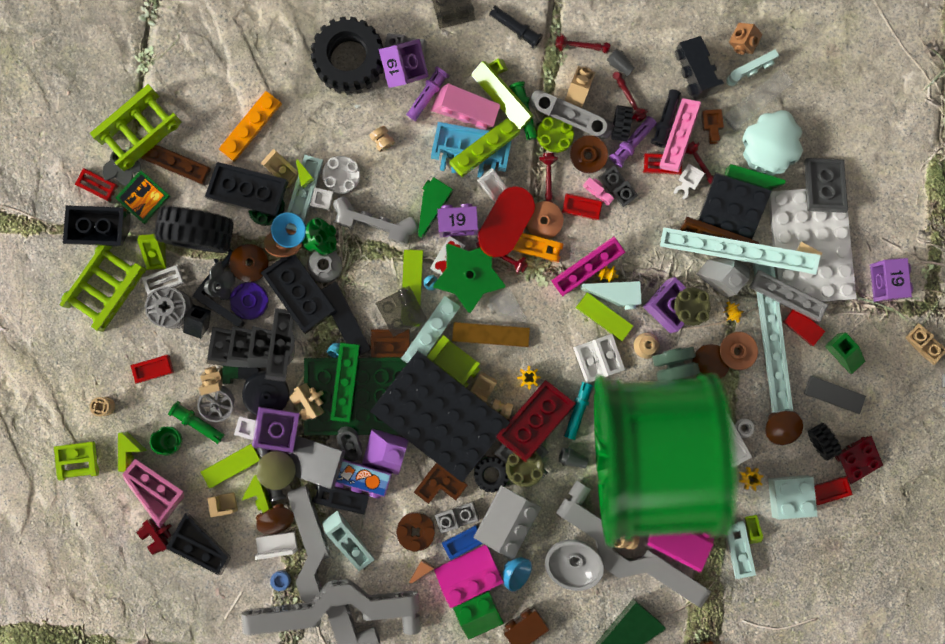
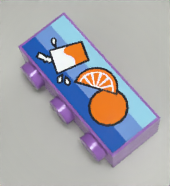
[335,458,392,499]

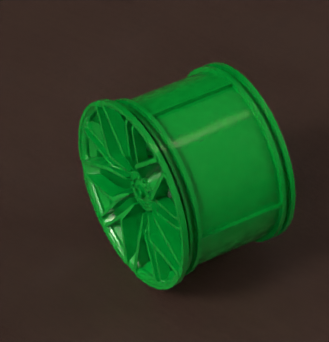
[594,374,735,547]

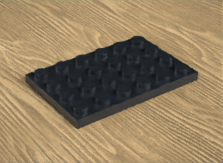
[370,350,510,482]

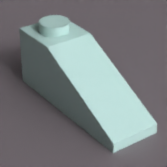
[581,281,641,310]
[322,510,375,571]

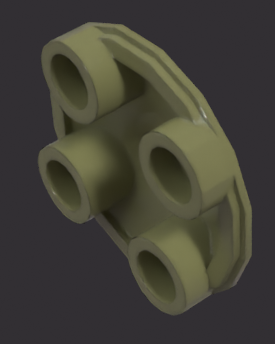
[674,287,711,326]
[256,451,296,490]
[506,452,544,487]

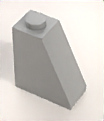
[696,258,750,298]

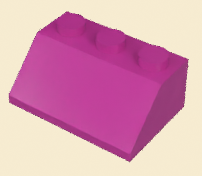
[647,533,714,572]
[434,544,504,609]

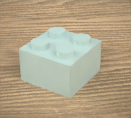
[768,475,817,520]

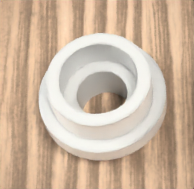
[735,418,754,438]

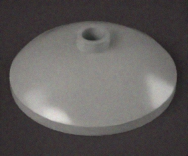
[545,539,604,591]

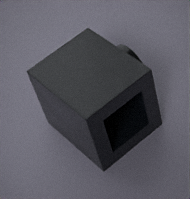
[183,304,211,339]

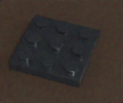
[698,172,772,239]

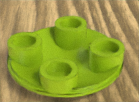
[537,117,574,153]

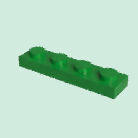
[330,343,360,422]

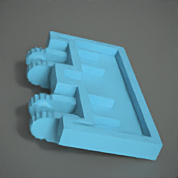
[431,122,511,178]

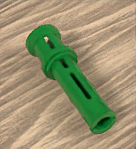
[509,81,538,141]
[168,401,225,445]

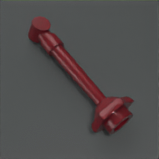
[555,33,611,53]
[613,72,649,122]
[685,141,714,184]
[539,153,558,203]
[476,241,528,274]

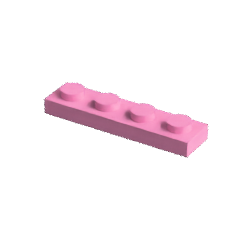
[660,98,701,172]

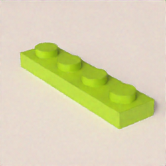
[450,118,520,177]

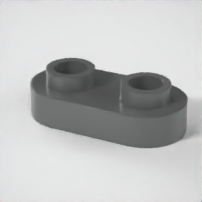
[337,426,363,461]

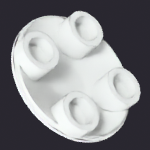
[322,156,360,194]

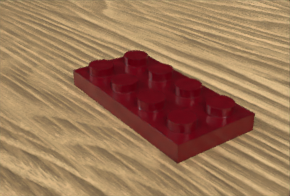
[496,380,576,462]

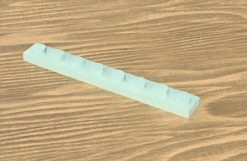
[660,228,820,274]
[753,263,793,413]

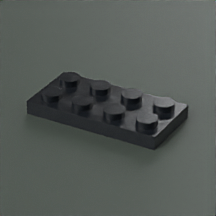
[205,162,289,217]
[261,254,337,334]

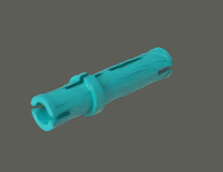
[564,382,594,440]

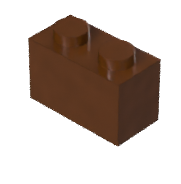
[503,607,549,644]

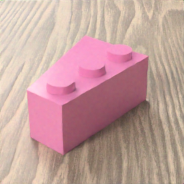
[431,83,500,130]
[122,459,184,528]

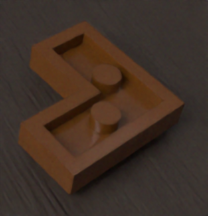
[414,463,468,504]

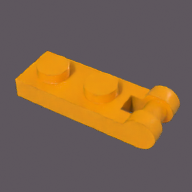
[512,233,564,263]

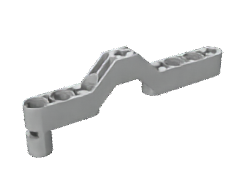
[556,480,711,608]
[287,485,380,644]
[241,579,421,635]

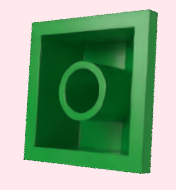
[453,590,504,640]

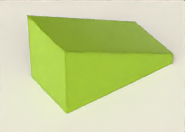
[489,58,508,75]
[296,159,314,189]
[745,515,763,544]

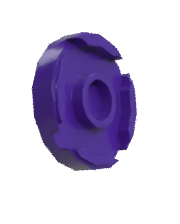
[230,282,269,320]

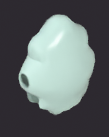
[742,110,803,176]

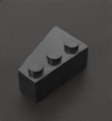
[675,36,724,101]
[166,513,231,575]

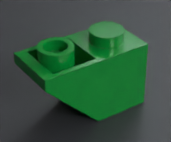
[824,332,866,374]

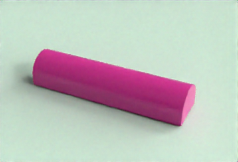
[551,236,626,297]

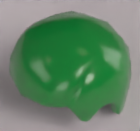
[149,426,183,456]

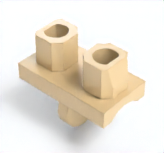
[290,383,325,421]

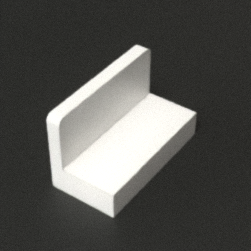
[255,531,298,560]

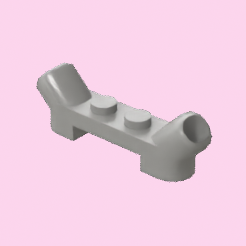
[530,90,614,139]
[333,196,419,245]

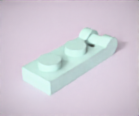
[726,49,779,86]
[726,521,756,579]

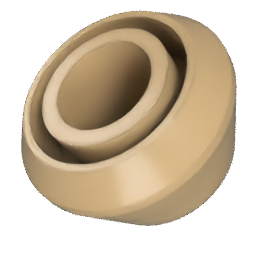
[634,333,660,359]

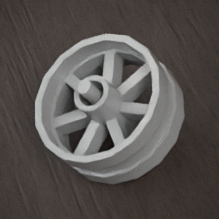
[197,386,235,422]

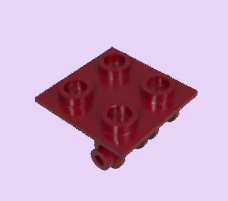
[835,435,883,484]

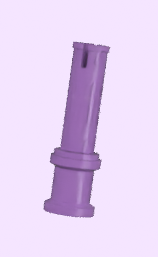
[406,66,450,122]
[609,116,657,168]

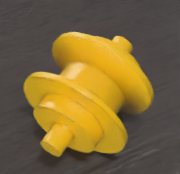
[598,265,619,283]
[722,301,744,323]

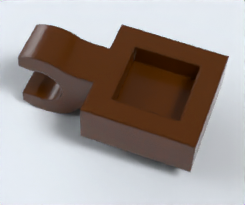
[701,109,724,145]

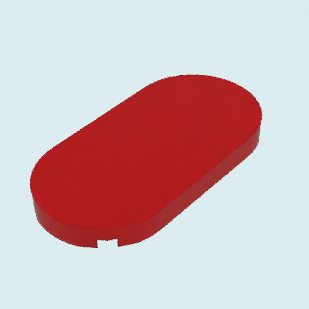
[478,186,535,258]

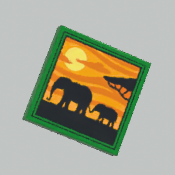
[115,170,171,224]

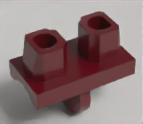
[136,518,172,555]

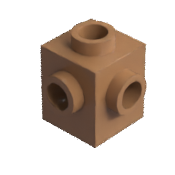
[729,23,763,55]

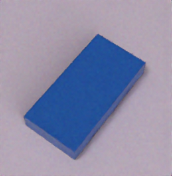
[442,525,483,560]

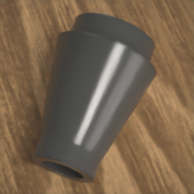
[607,48,635,76]
[558,447,589,469]

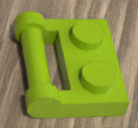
[54,441,99,481]

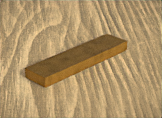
[452,322,530,347]

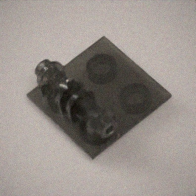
[432,0,476,29]
[375,286,427,337]

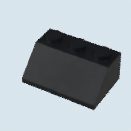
[63,205,131,246]

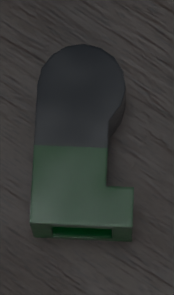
[222,366,261,384]

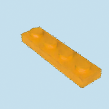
[219,91,282,162]

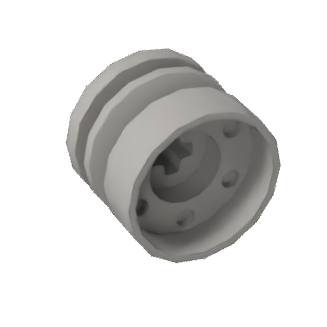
[145,287,193,329]

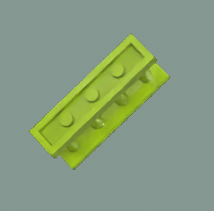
[90,84,182,171]
[59,245,147,332]

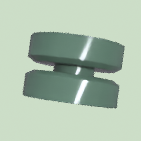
[652,347,700,381]

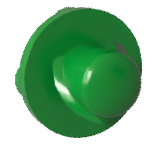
[302,217,337,255]

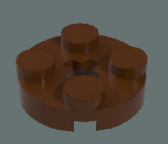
[396,512,435,552]

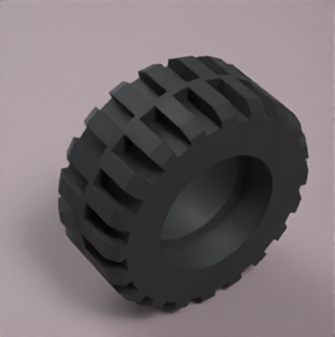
[311,16,384,95]
[154,206,234,253]

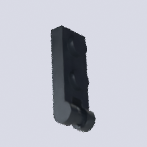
[312,484,369,515]

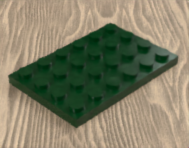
[304,357,407,435]

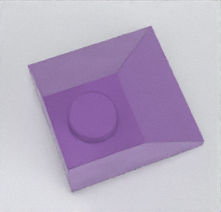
[362,429,409,475]

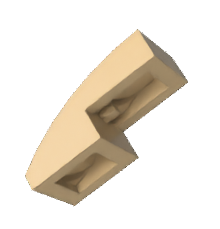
[471,372,498,402]

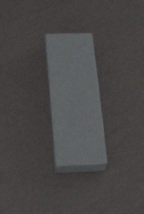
[804,376,866,414]

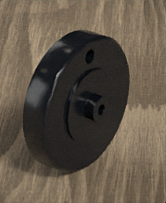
[242,371,290,415]

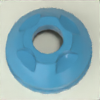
[271,212,306,248]
[502,557,532,592]

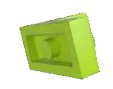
[137,234,167,270]
[118,432,147,472]
[242,475,273,513]

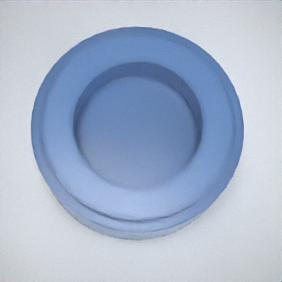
[270,570,291,591]

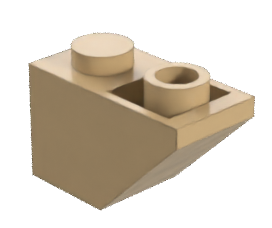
[564,66,596,108]

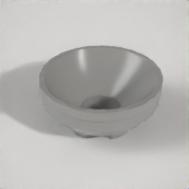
[308,251,343,283]

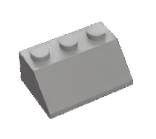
[474,485,541,559]

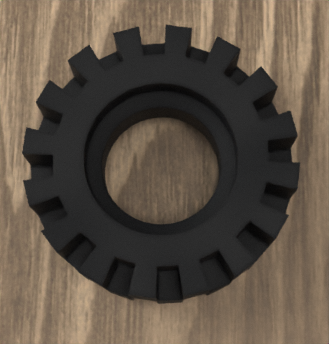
[611,105,633,142]
[808,423,842,461]
[474,457,509,493]

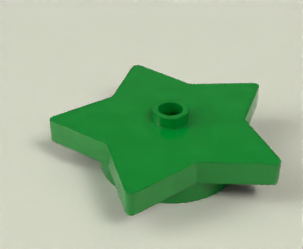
[433,244,506,313]

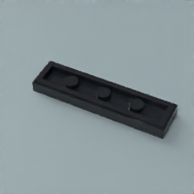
[321,282,371,356]

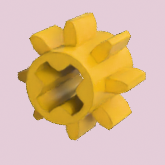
[517,366,541,390]
[738,467,764,491]

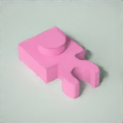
[583,177,614,206]

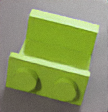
[427,335,481,387]

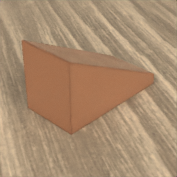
[409,560,434,584]

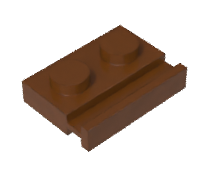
[371,329,410,358]

